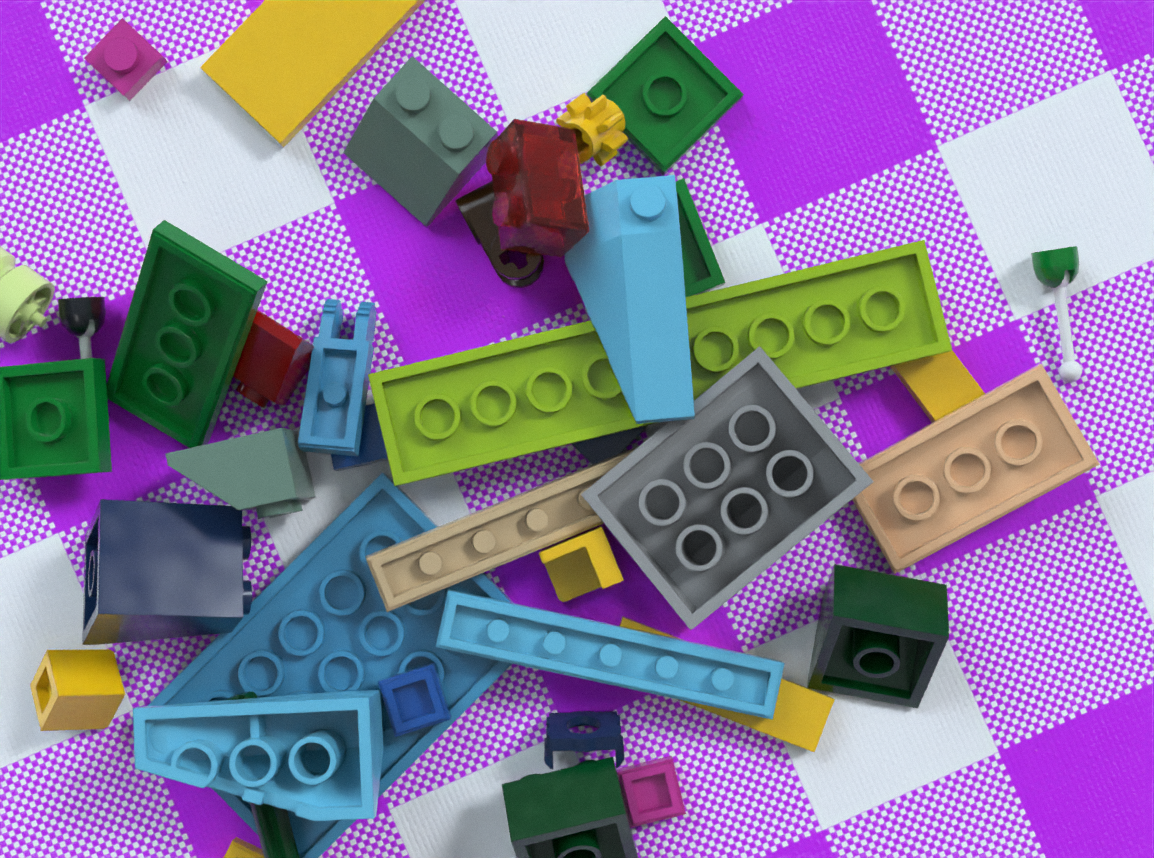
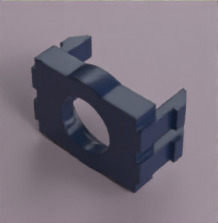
[544,711,624,770]

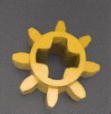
[556,93,628,167]

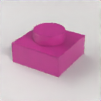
[84,18,168,101]

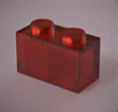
[486,119,590,257]

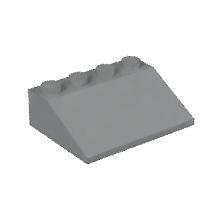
[581,346,874,630]

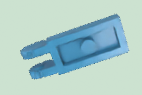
[298,299,377,456]

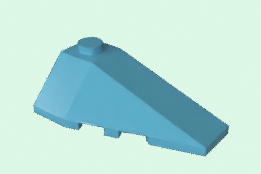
[561,175,695,424]
[133,690,383,821]

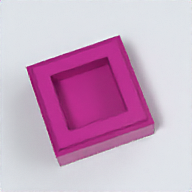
[617,756,686,827]

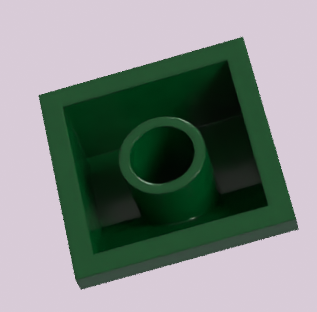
[807,564,949,708]
[502,757,639,858]

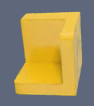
[539,526,624,602]
[30,649,125,731]

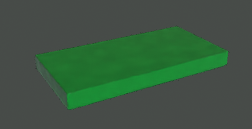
[107,220,268,448]

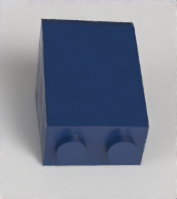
[82,499,252,645]

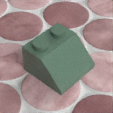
[343,56,501,228]
[166,428,316,519]

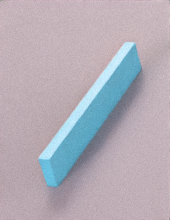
[436,589,785,720]

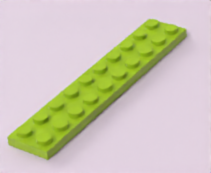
[368,240,952,486]

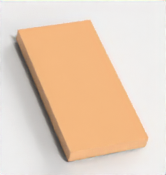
[852,364,1100,574]

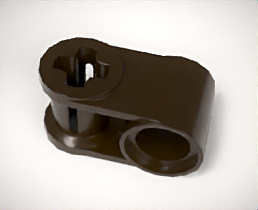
[455,174,544,288]

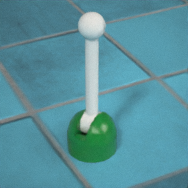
[1031,246,1082,383]

